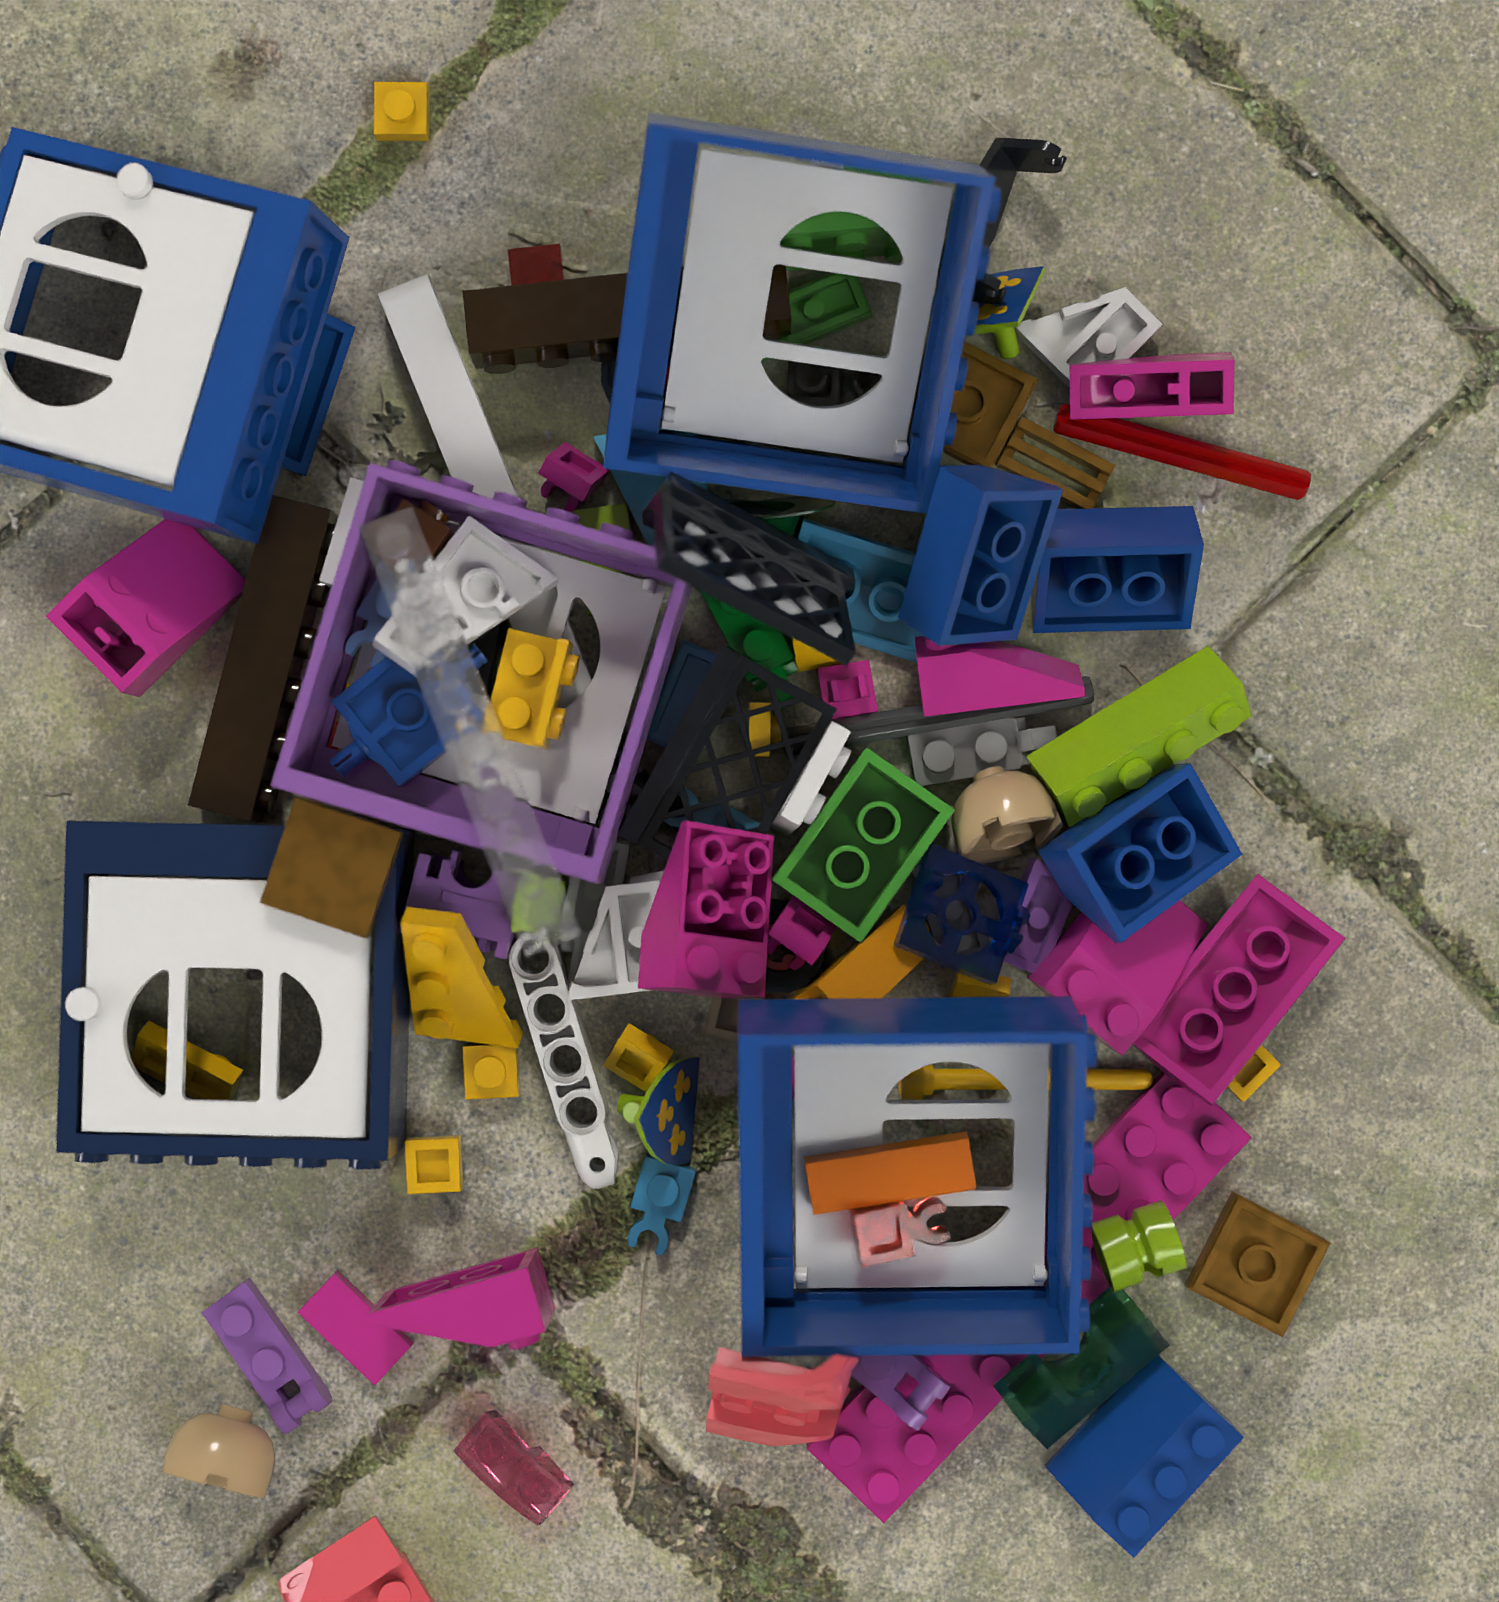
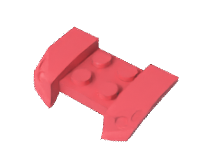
[706,1347,859,1446]
[277,1515,435,1602]

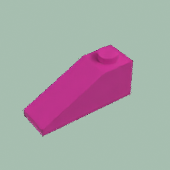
[1069,352,1235,420]
[915,636,1085,717]

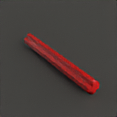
[1054,404,1311,500]

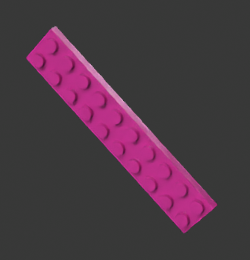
[806,1072,1252,1523]

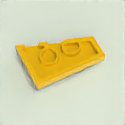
[401,907,523,1048]

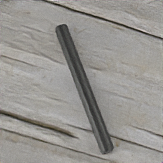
[782,676,1094,756]

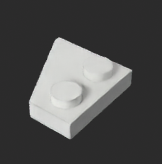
[1015,287,1163,388]
[769,721,851,839]
[569,880,661,1000]

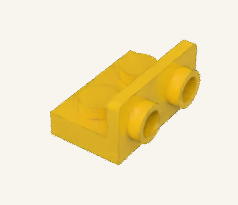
[482,628,580,750]

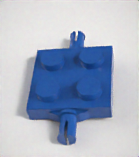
[329,643,488,787]

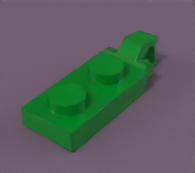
[701,591,798,710]

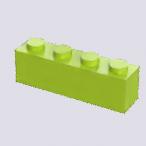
[1026,646,1252,827]

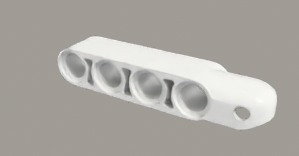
[509,935,618,1189]

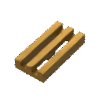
[996,416,1116,509]

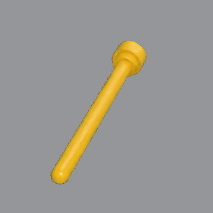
[898,1064,1153,1100]

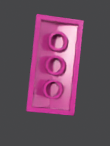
[1132,874,1346,1106]

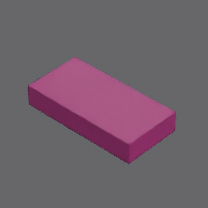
[297,1270,414,1386]

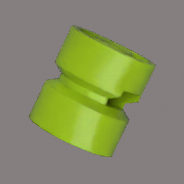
[1089,1200,1187,1292]

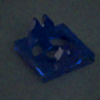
[893,844,1031,985]

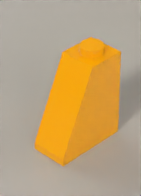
[790,904,939,999]

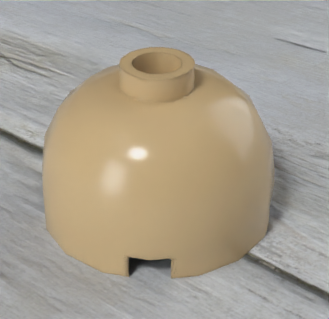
[951,766,1063,864]
[162,1404,275,1498]

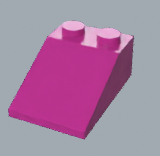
[1026,900,1208,1056]
[367,1247,555,1350]

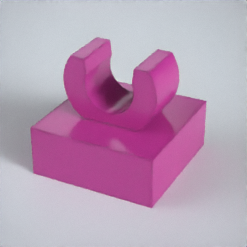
[538,442,609,513]
[816,660,878,720]
[767,895,837,970]

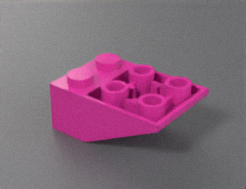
[46,519,246,697]
[638,821,774,999]

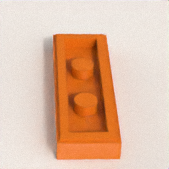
[804,1131,977,1215]

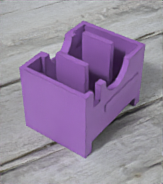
[399,850,528,959]

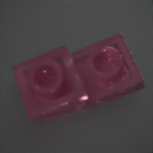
[453,1409,574,1525]

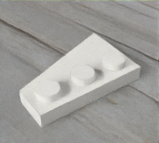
[372,516,559,678]

